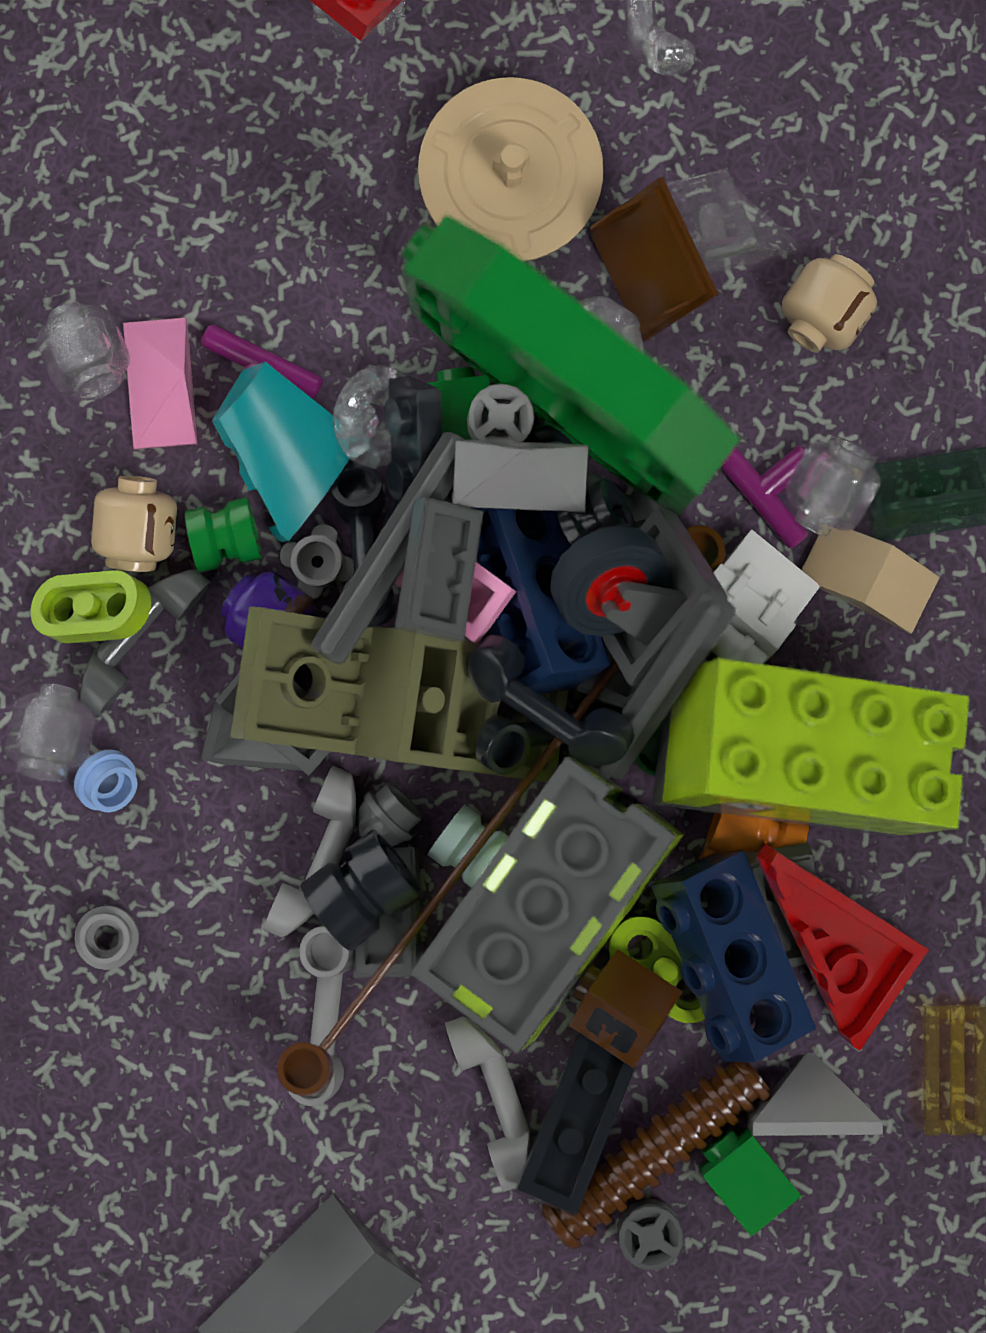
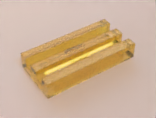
[922,1005,986,1135]

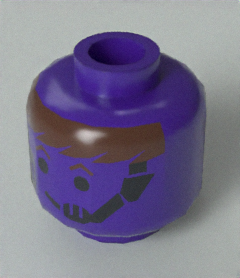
[221,572,317,650]

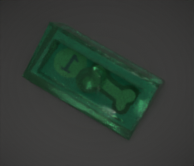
[861,447,986,541]

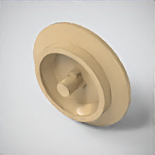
[418,77,603,262]

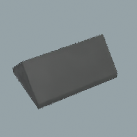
[198,1193,423,1333]

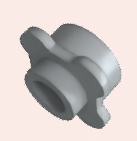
[280,524,354,599]

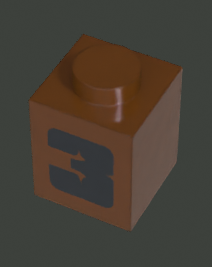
[569,949,682,1068]

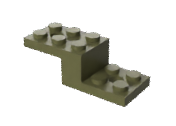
[230,607,568,782]

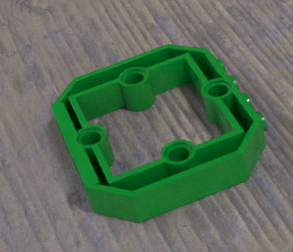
[401,214,741,516]

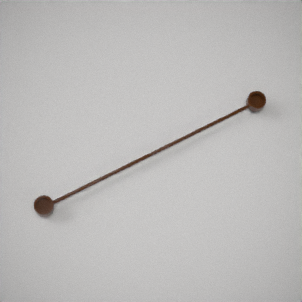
[277,525,726,1096]

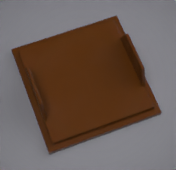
[589,177,719,342]

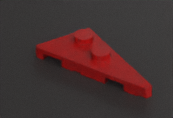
[756,843,929,1051]

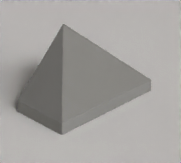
[453,439,588,512]
[747,1053,883,1136]

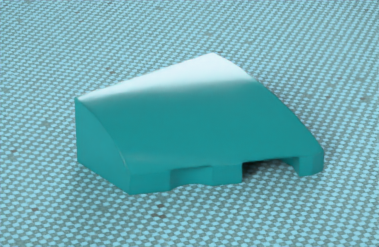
[212,362,362,542]

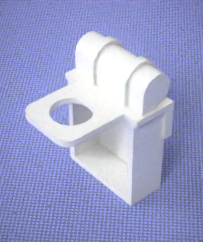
[702,529,820,665]

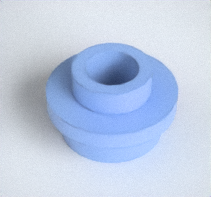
[74,750,137,812]

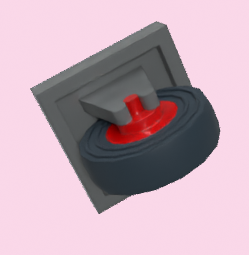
[551,506,726,687]

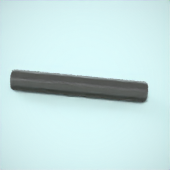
[312,432,465,665]
[595,589,736,780]

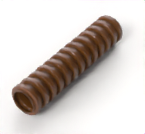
[541,1062,771,1250]

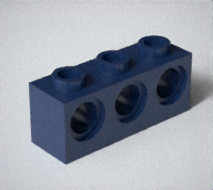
[470,507,611,694]
[650,850,817,1062]

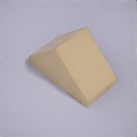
[801,521,940,634]

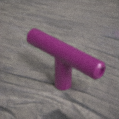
[201,324,323,399]
[720,446,814,548]

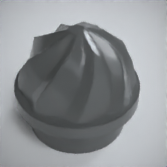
[356,782,423,847]

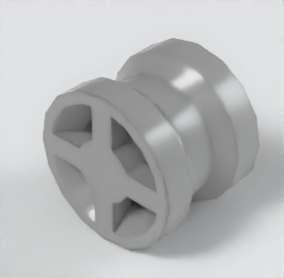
[466,384,534,442]

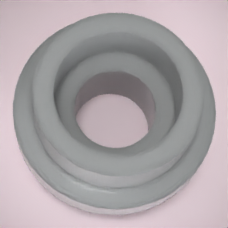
[75,905,139,970]

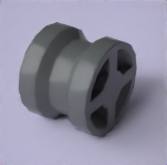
[617,1198,683,1270]

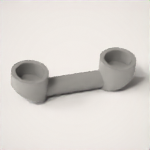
[263,765,357,937]
[288,926,353,1106]
[445,1016,531,1192]

